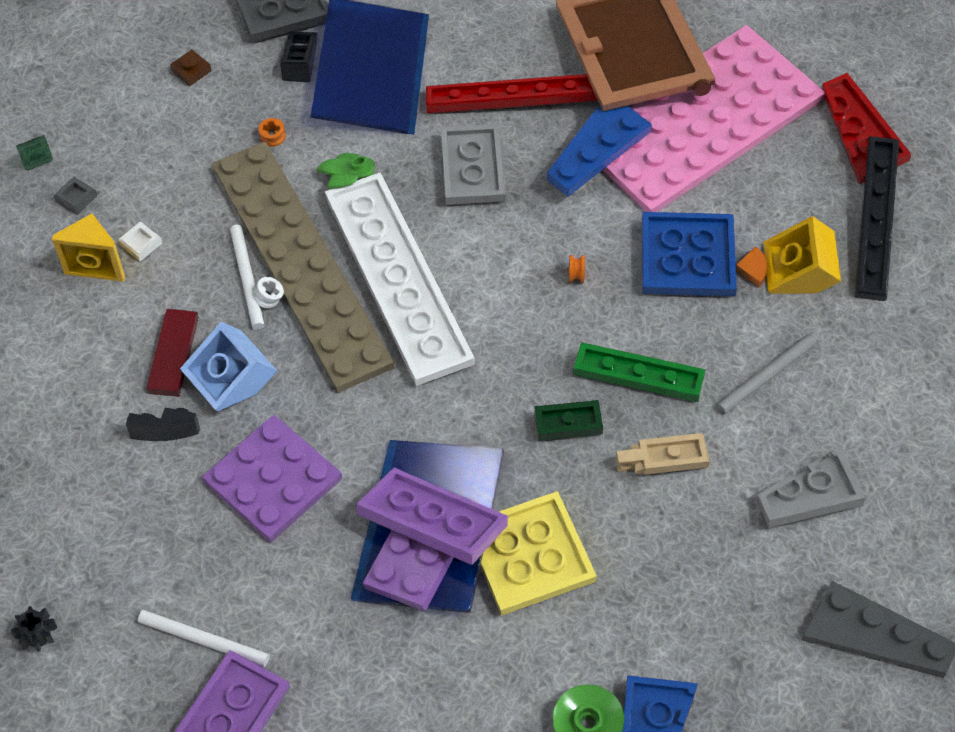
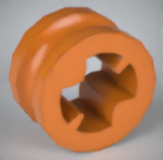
[258,118,286,147]
[569,255,585,283]

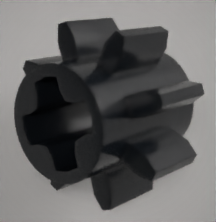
[11,606,58,652]

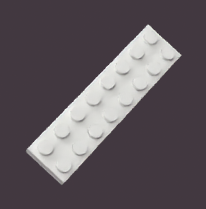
[325,173,475,386]

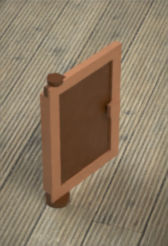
[556,0,715,111]

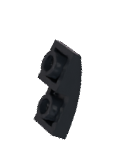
[126,408,200,441]

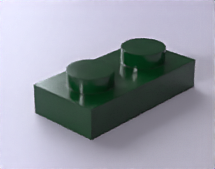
[534,400,603,441]

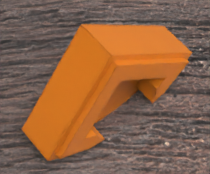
[736,246,767,288]

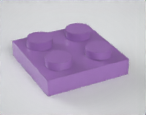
[363,530,454,612]

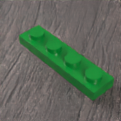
[573,342,706,402]

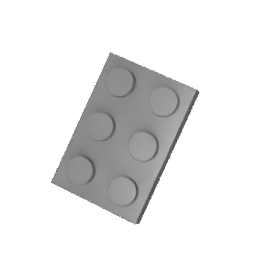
[441,124,505,205]

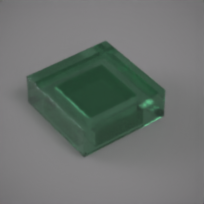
[16,135,53,171]

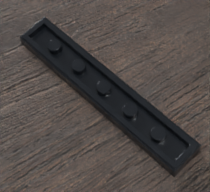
[855,136,899,301]

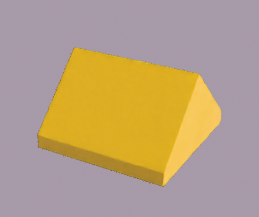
[52,213,125,282]

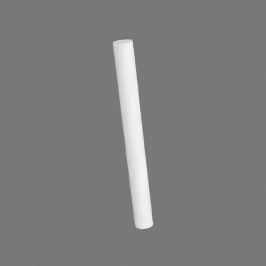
[230,225,264,330]
[138,610,270,667]

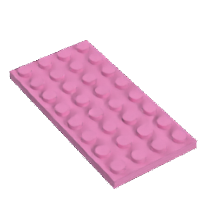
[574,25,825,212]

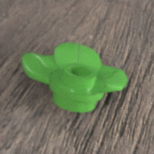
[316,153,375,189]

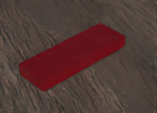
[146,309,199,397]

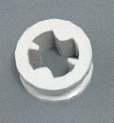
[252,277,284,308]

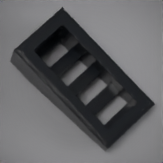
[280,32,318,83]

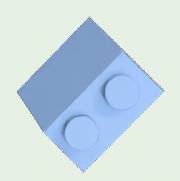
[180,322,277,411]

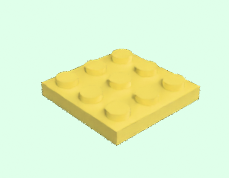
[477,491,597,616]

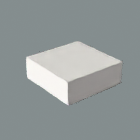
[118,221,162,261]

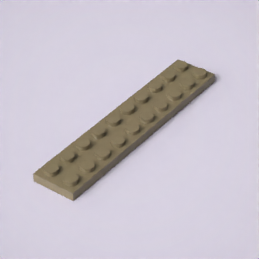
[211,142,395,393]

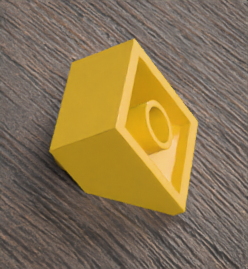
[763,216,841,294]

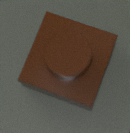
[170,49,211,86]

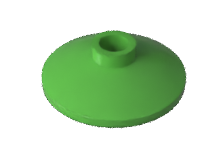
[553,684,624,732]

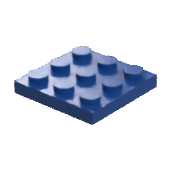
[642,212,737,296]

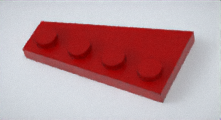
[822,73,911,184]

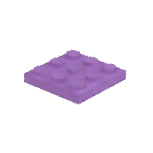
[202,415,342,543]

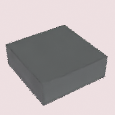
[53,177,97,215]

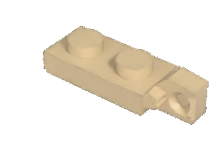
[615,433,710,475]

